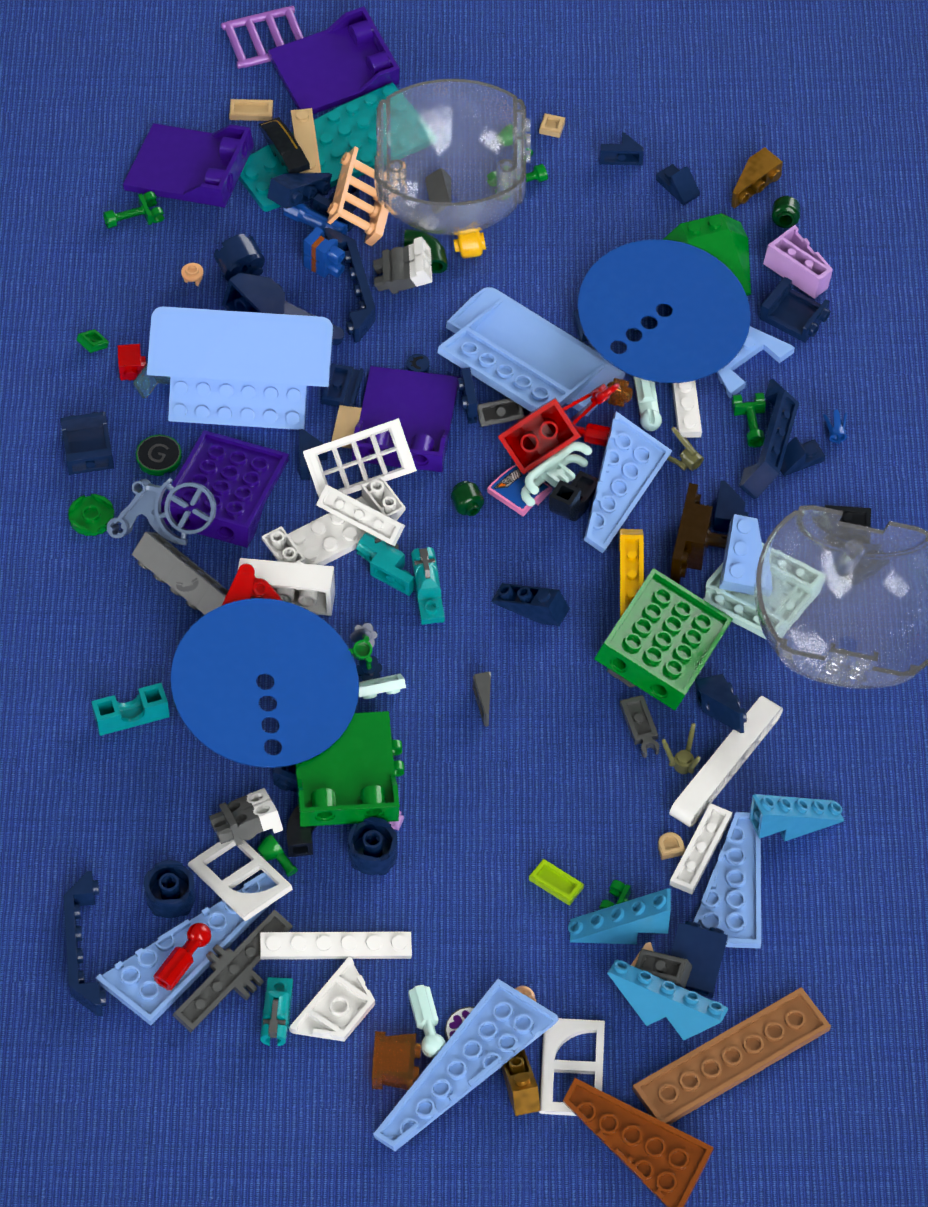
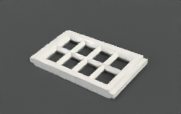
[303,418,417,497]

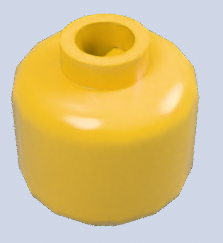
[453,228,486,259]

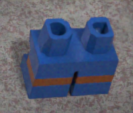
[303,227,345,278]

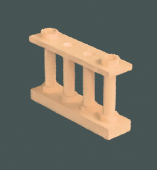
[327,146,399,246]

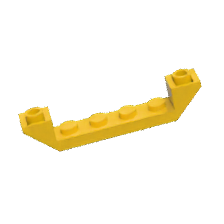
[619,529,644,618]

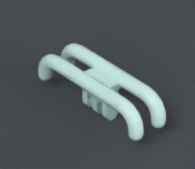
[521,442,592,507]

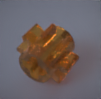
[606,378,633,407]

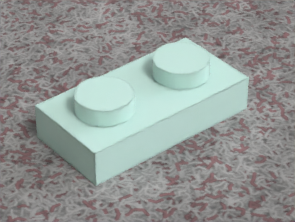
[358,674,406,699]

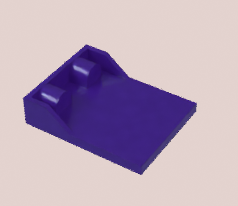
[268,6,400,114]
[123,123,254,208]
[351,366,459,472]
[161,430,289,548]

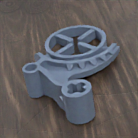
[107,478,216,545]

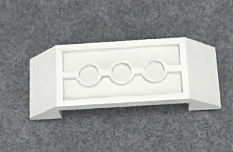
[262,476,406,565]

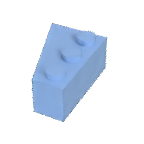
[719,514,770,598]

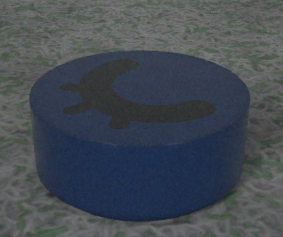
[407,354,430,373]

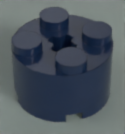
[214,234,265,281]
[348,817,398,875]
[144,860,196,918]

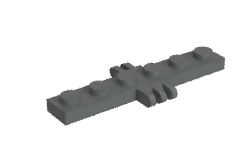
[172,909,293,1033]

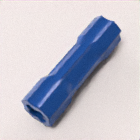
[283,203,348,235]

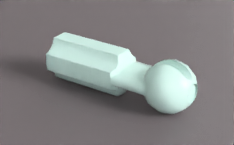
[633,376,662,431]
[408,985,446,1058]

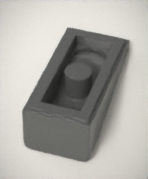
[425,168,451,214]
[472,672,491,727]
[635,949,692,988]

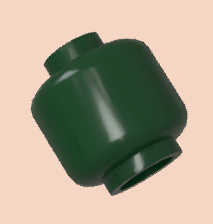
[772,196,800,228]
[451,481,484,516]

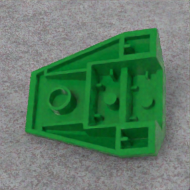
[662,213,751,296]

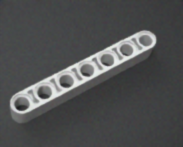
[669,696,783,827]

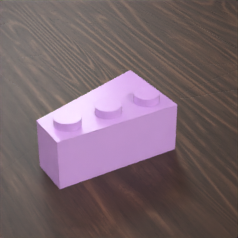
[763,225,833,299]

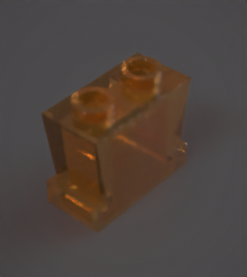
[372,1031,421,1090]

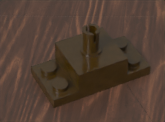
[670,483,728,584]

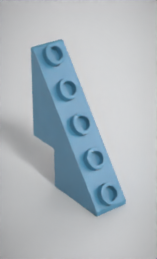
[749,794,844,842]
[568,888,671,945]
[607,959,728,1041]

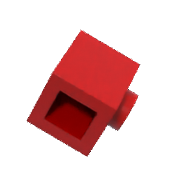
[117,344,147,380]

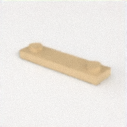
[291,108,321,173]

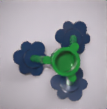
[348,622,382,681]

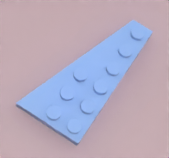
[584,411,672,553]

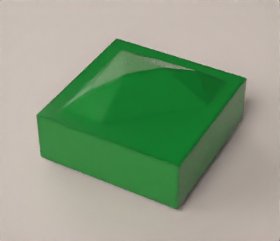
[76,329,109,353]

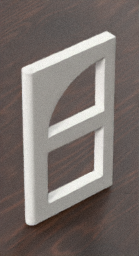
[188,840,293,921]
[539,1018,605,1116]

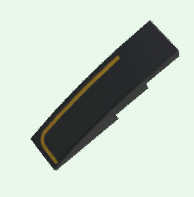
[259,117,310,173]

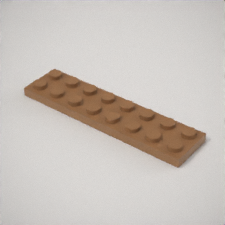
[632,987,831,1125]

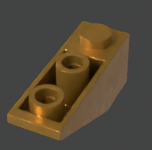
[731,147,783,209]
[501,1049,541,1116]

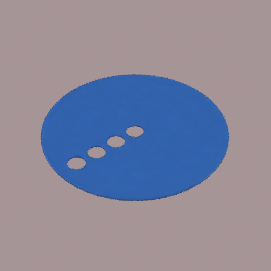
[578,239,751,383]
[171,598,359,768]

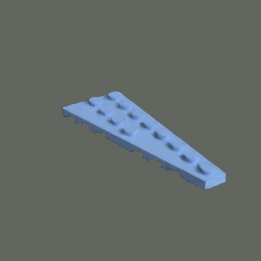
[96,872,277,1025]
[373,979,559,1151]

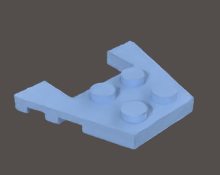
[716,326,795,398]

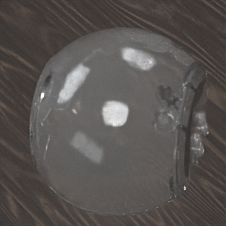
[374,79,531,236]
[754,505,928,689]

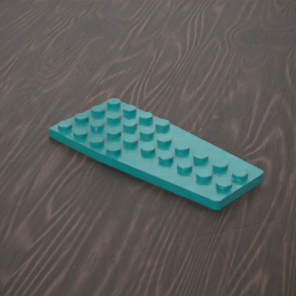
[239,82,437,212]

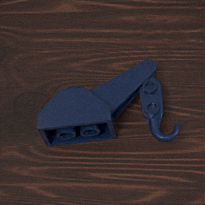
[222,273,345,345]

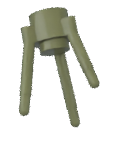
[667,427,704,471]
[661,723,700,774]

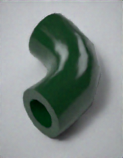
[404,229,448,273]

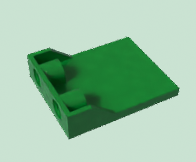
[594,568,733,710]
[295,711,400,827]

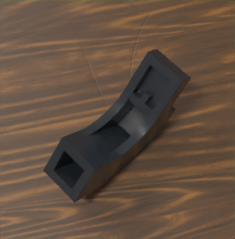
[549,471,598,521]
[286,805,317,857]

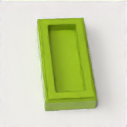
[529,859,584,906]

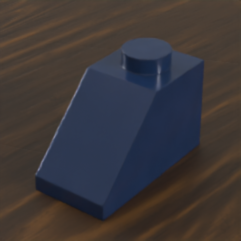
[713,480,749,533]

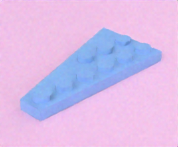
[693,812,761,949]

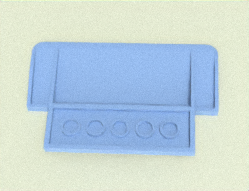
[437,287,625,417]
[147,306,333,430]

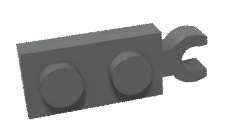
[620,695,660,758]

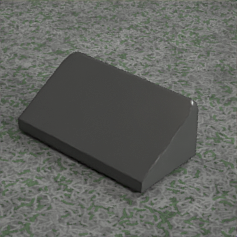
[477,399,525,427]

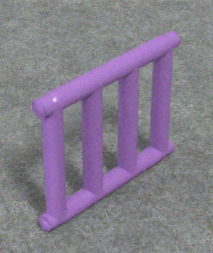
[221,6,304,69]

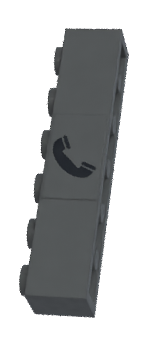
[131,532,228,617]

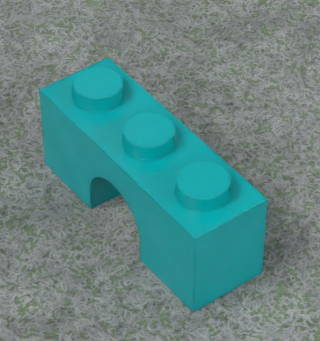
[91,682,170,736]

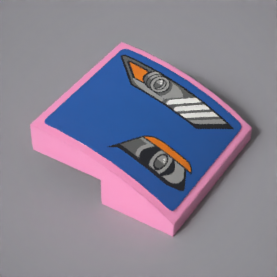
[487,464,553,517]

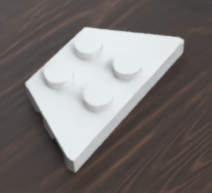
[289,957,375,1042]

